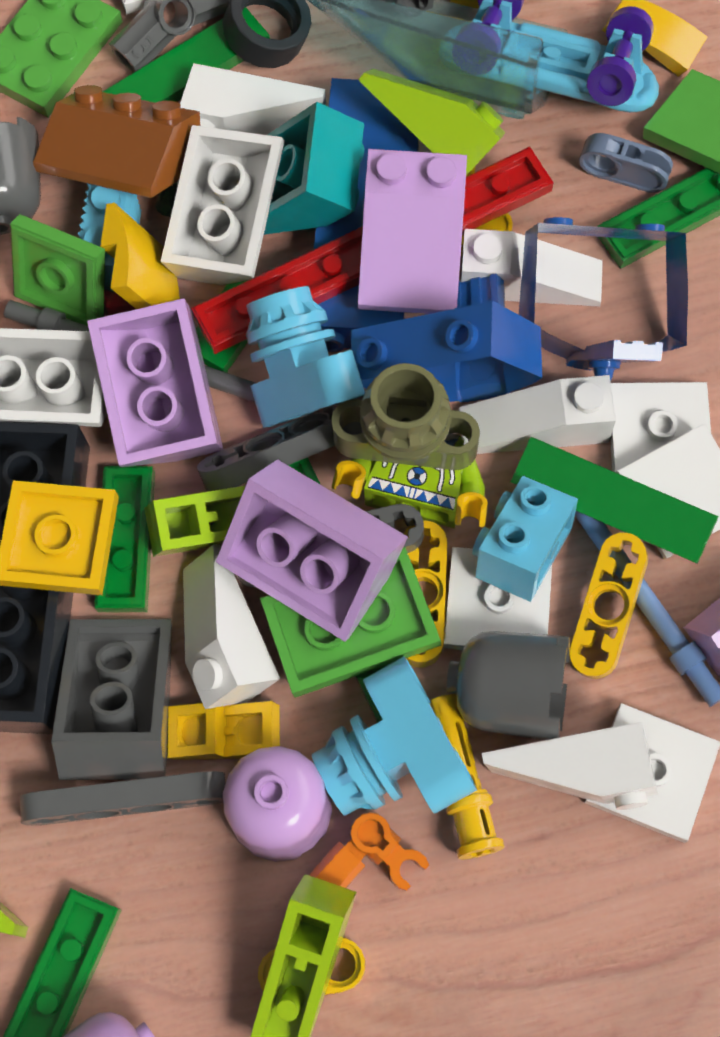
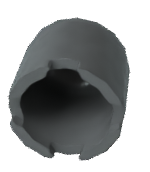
[0,117,41,235]
[447,631,570,741]

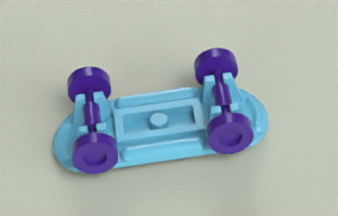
[440,0,659,113]

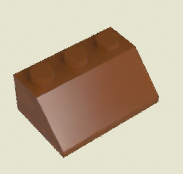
[33,85,201,198]

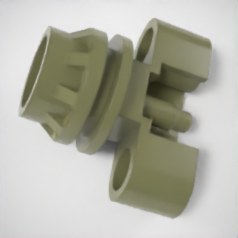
[332,363,480,470]

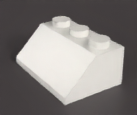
[161,125,284,285]
[0,328,108,427]

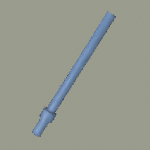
[575,511,720,707]

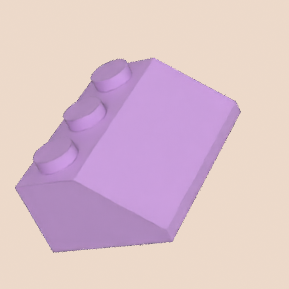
[87,298,224,467]
[216,459,408,642]

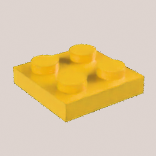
[0,480,119,595]

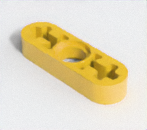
[404,520,447,668]
[570,532,648,679]

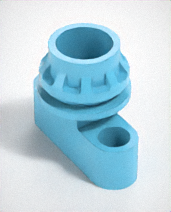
[246,286,365,428]
[312,656,477,816]

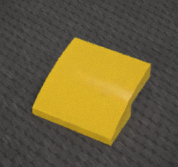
[100,202,180,309]

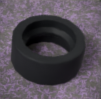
[222,0,312,68]

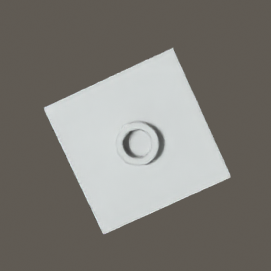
[610,382,711,472]
[444,547,552,650]
[584,703,720,843]

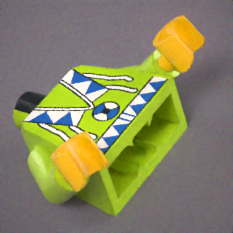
[331,434,488,529]

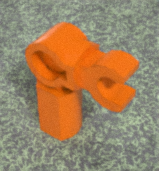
[309,813,429,891]

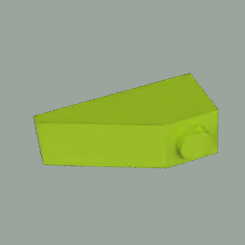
[358,69,506,175]
[144,486,245,557]
[250,874,357,1037]

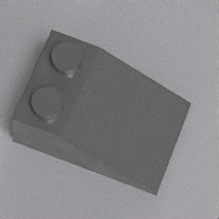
[51,619,172,780]

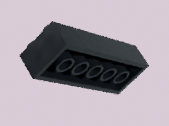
[0,422,90,734]

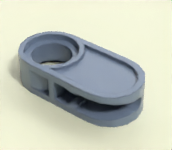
[579,133,673,193]

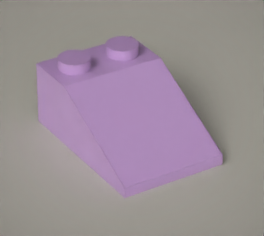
[358,149,467,314]

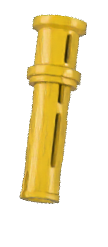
[429,694,505,860]

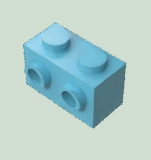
[472,476,578,602]

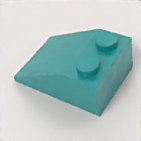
[264,102,364,235]

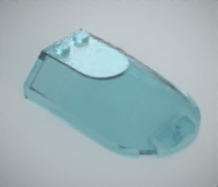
[307,0,568,119]

